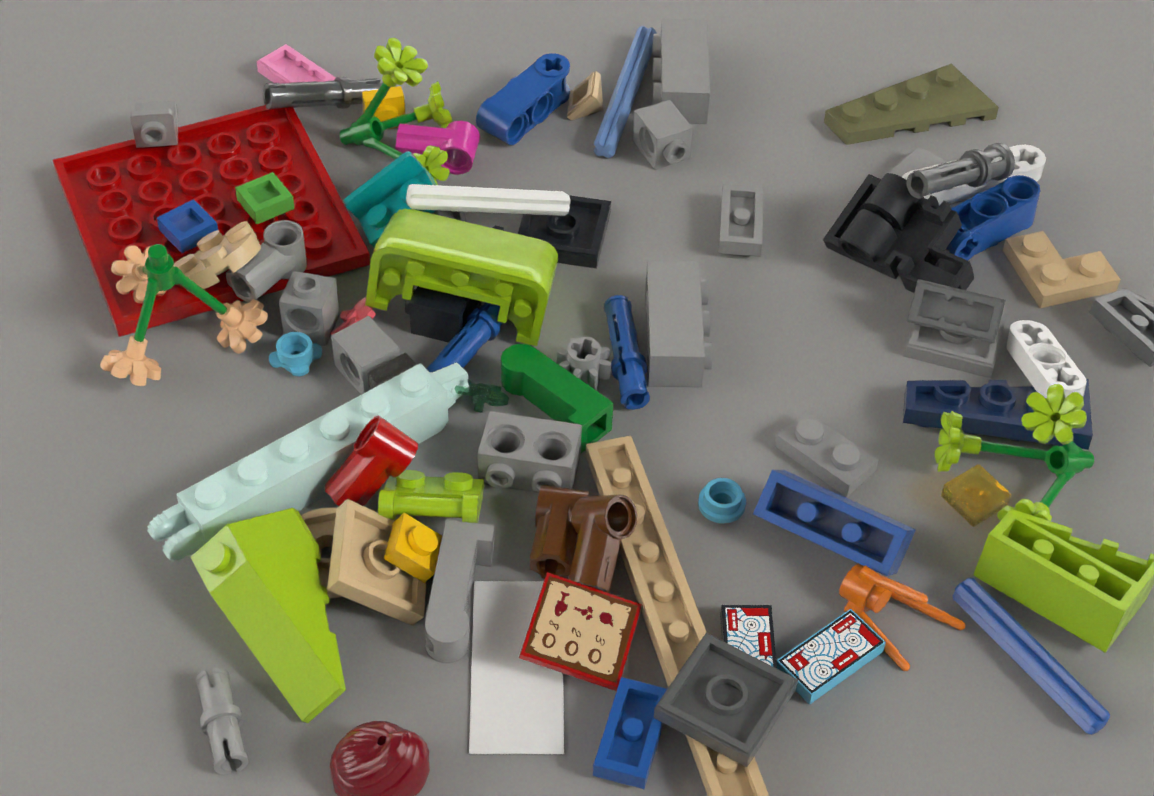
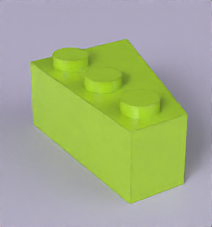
[973,509,1154,653]

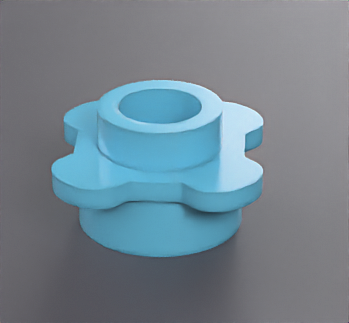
[269,332,322,376]

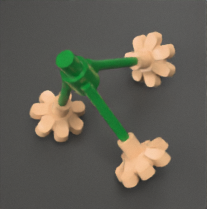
[100,244,268,386]

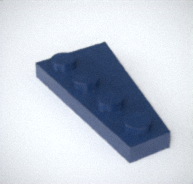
[903,379,1093,450]

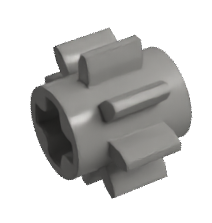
[557,337,611,390]

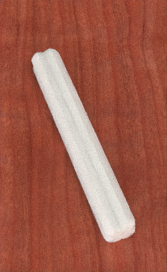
[406,184,570,216]

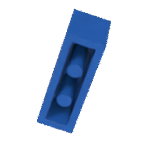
[753,470,916,576]

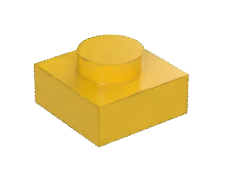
[362,86,405,130]
[384,513,442,583]

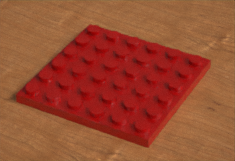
[53,105,370,337]

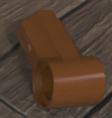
[530,485,590,579]
[568,495,637,593]

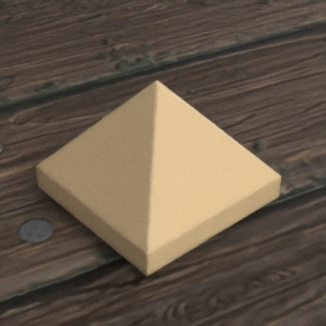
[567,71,603,121]

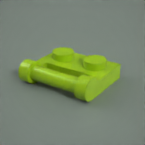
[378,470,484,523]

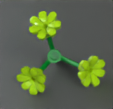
[339,37,452,185]
[934,384,1094,521]

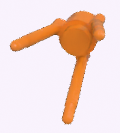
[839,563,966,671]

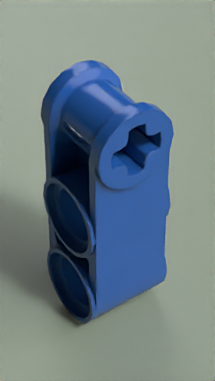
[476,53,570,145]
[946,175,1040,261]

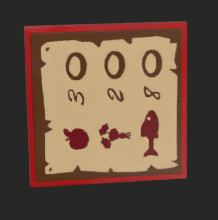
[519,572,642,691]

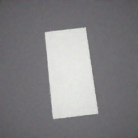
[469,581,564,754]

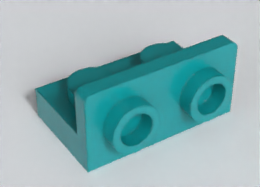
[343,151,437,248]

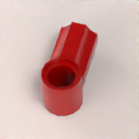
[325,415,418,506]

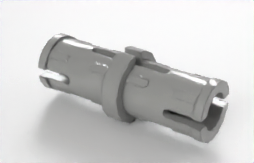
[196,667,249,775]

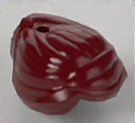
[330,721,430,796]

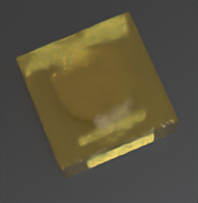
[941,464,1012,527]

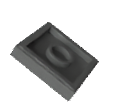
[654,633,798,767]

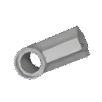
[226,220,307,303]

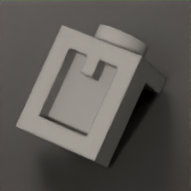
[130,101,178,148]

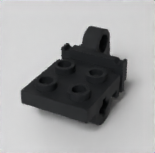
[823,173,974,293]

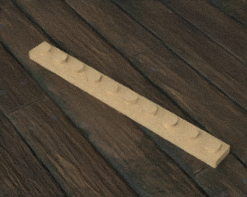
[586,435,769,796]

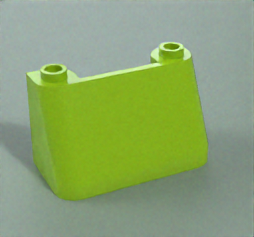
[365,209,558,346]

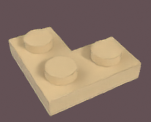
[1002,231,1121,308]

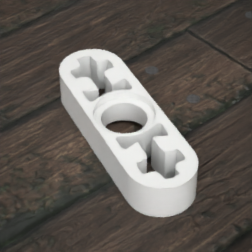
[1006,320,1087,398]

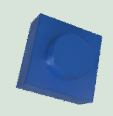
[157,199,218,253]

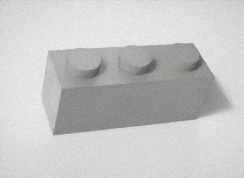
[653,18,710,124]
[645,260,713,387]

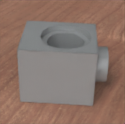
[633,100,693,170]
[279,271,340,346]
[331,316,401,395]

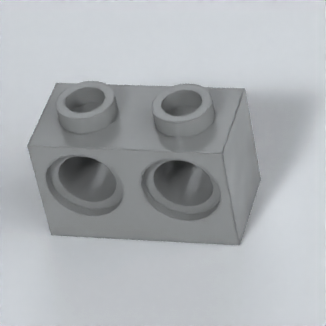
[477,411,582,493]

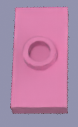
[257,44,336,83]

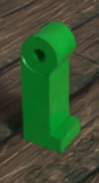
[501,344,613,454]

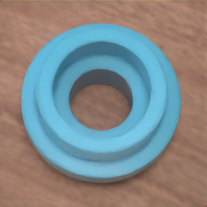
[698,478,746,524]

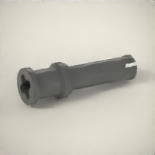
[907,143,1015,198]

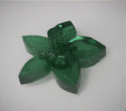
[454,379,509,413]

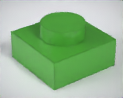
[235,172,295,224]

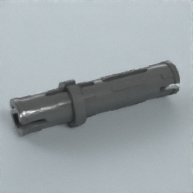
[263,77,382,109]

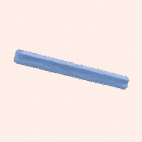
[594,26,657,158]

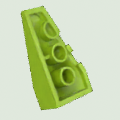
[190,508,346,723]

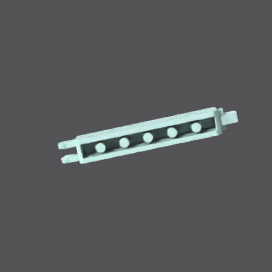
[147,362,469,562]

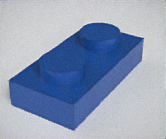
[593,677,667,789]

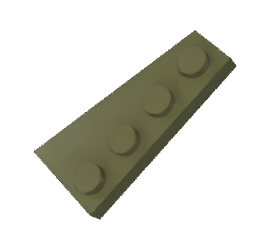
[824,63,999,145]

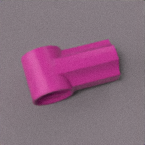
[395,121,480,175]

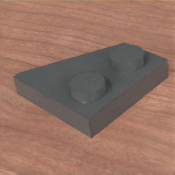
[1089,288,1154,367]

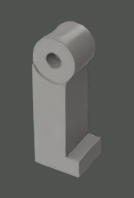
[425,519,495,663]

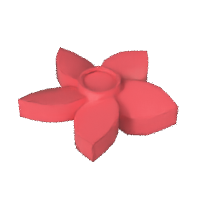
[330,297,376,335]

